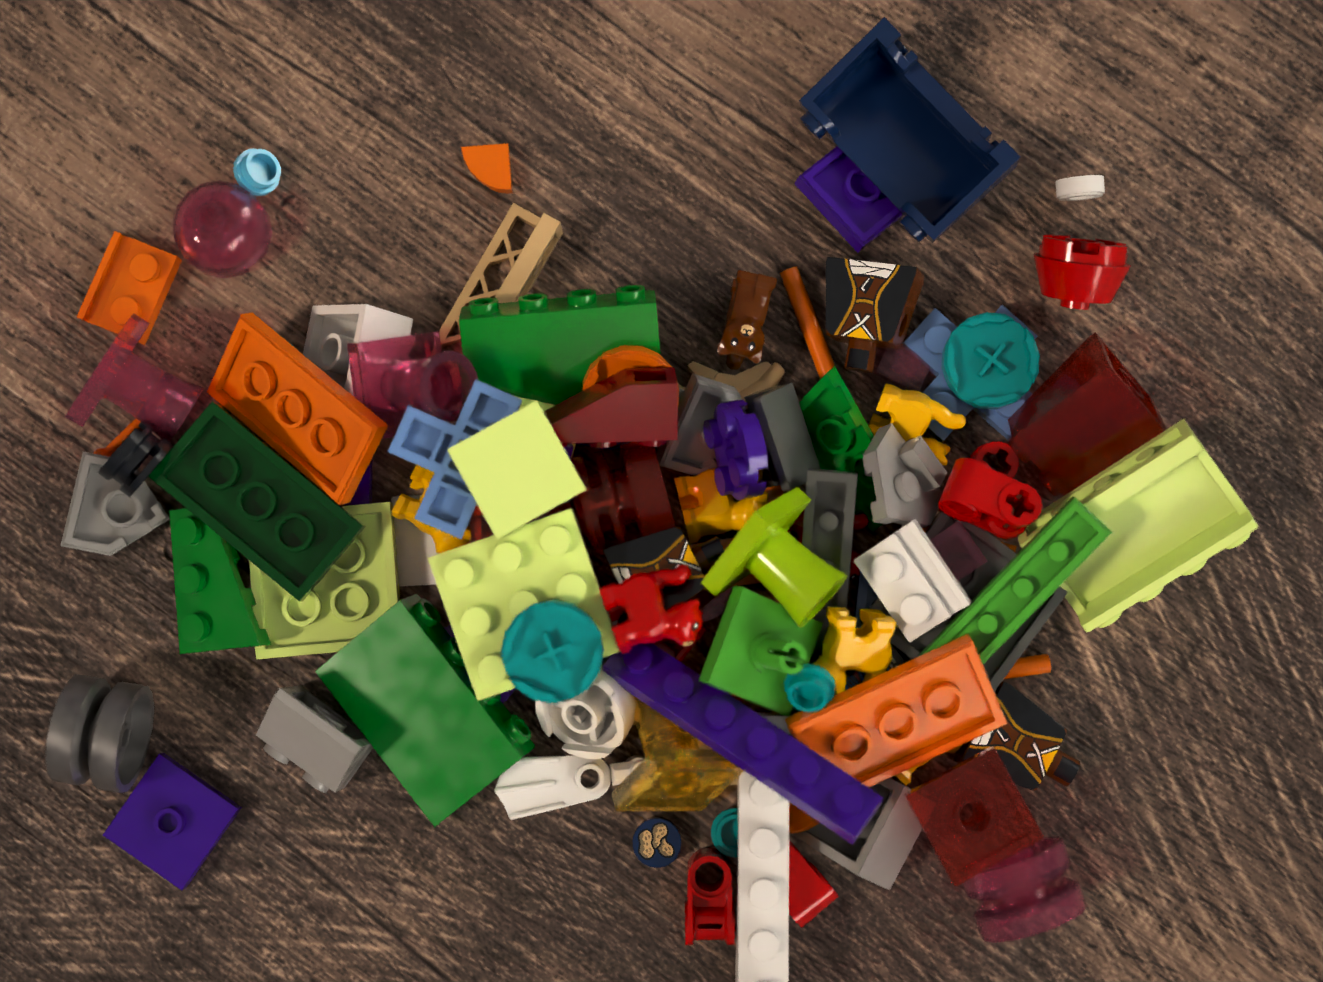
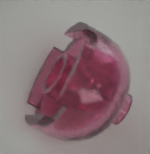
[172,180,272,278]

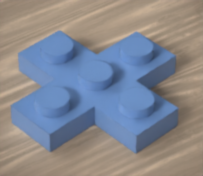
[902,305,1042,442]
[388,379,522,539]

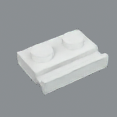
[853,519,972,643]

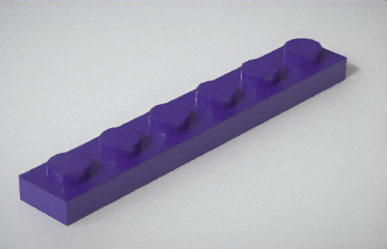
[603,643,883,845]

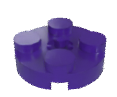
[703,399,768,500]

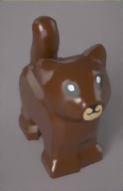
[717,270,777,370]

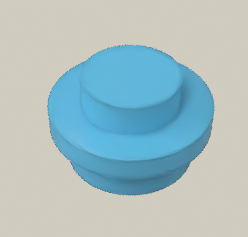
[233,149,281,196]

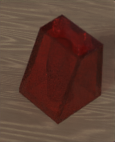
[1008,332,1167,497]

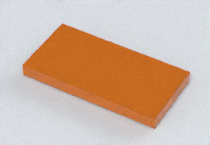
[207,312,388,506]
[785,634,1007,788]

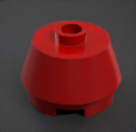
[1033,234,1131,310]

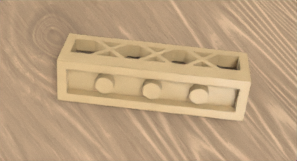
[419,203,563,393]

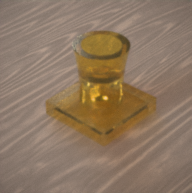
[612,696,744,811]

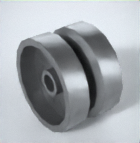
[45,674,154,793]

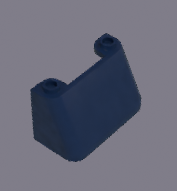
[799,17,1021,243]

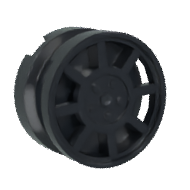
[98,420,174,498]

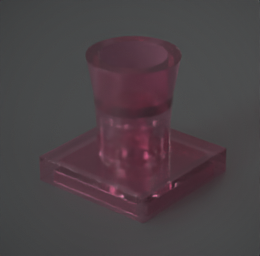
[65,313,204,441]
[347,331,478,439]

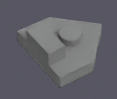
[654,373,746,476]
[863,423,947,528]
[60,451,170,556]

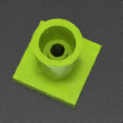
[701,487,848,628]

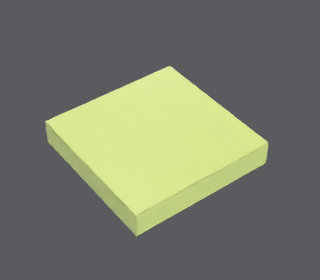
[447,400,587,539]

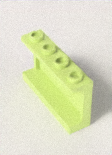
[1018,419,1258,632]

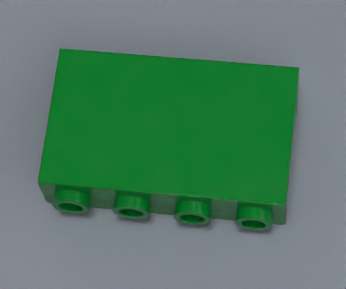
[459,285,661,405]
[315,594,535,827]

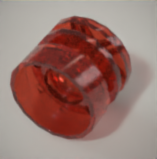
[570,441,675,556]

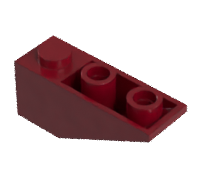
[544,367,678,448]

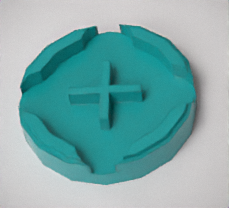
[941,312,1040,410]
[501,599,604,703]

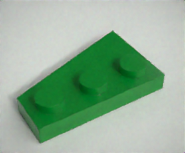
[799,366,882,532]
[169,508,271,654]

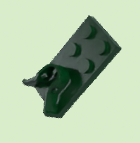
[148,401,365,602]

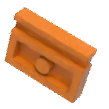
[76,231,182,346]

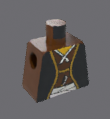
[826,257,924,373]
[603,527,725,610]
[952,681,1080,791]

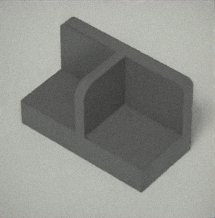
[745,383,821,491]

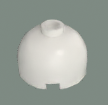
[536,661,636,759]

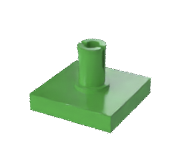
[699,586,823,717]

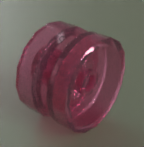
[958,836,1087,943]

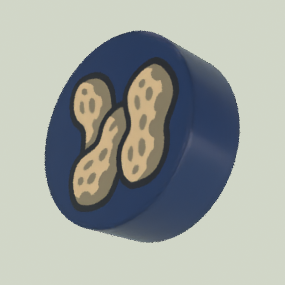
[633,817,681,868]

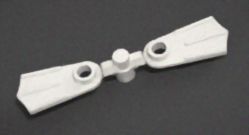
[494,739,737,820]

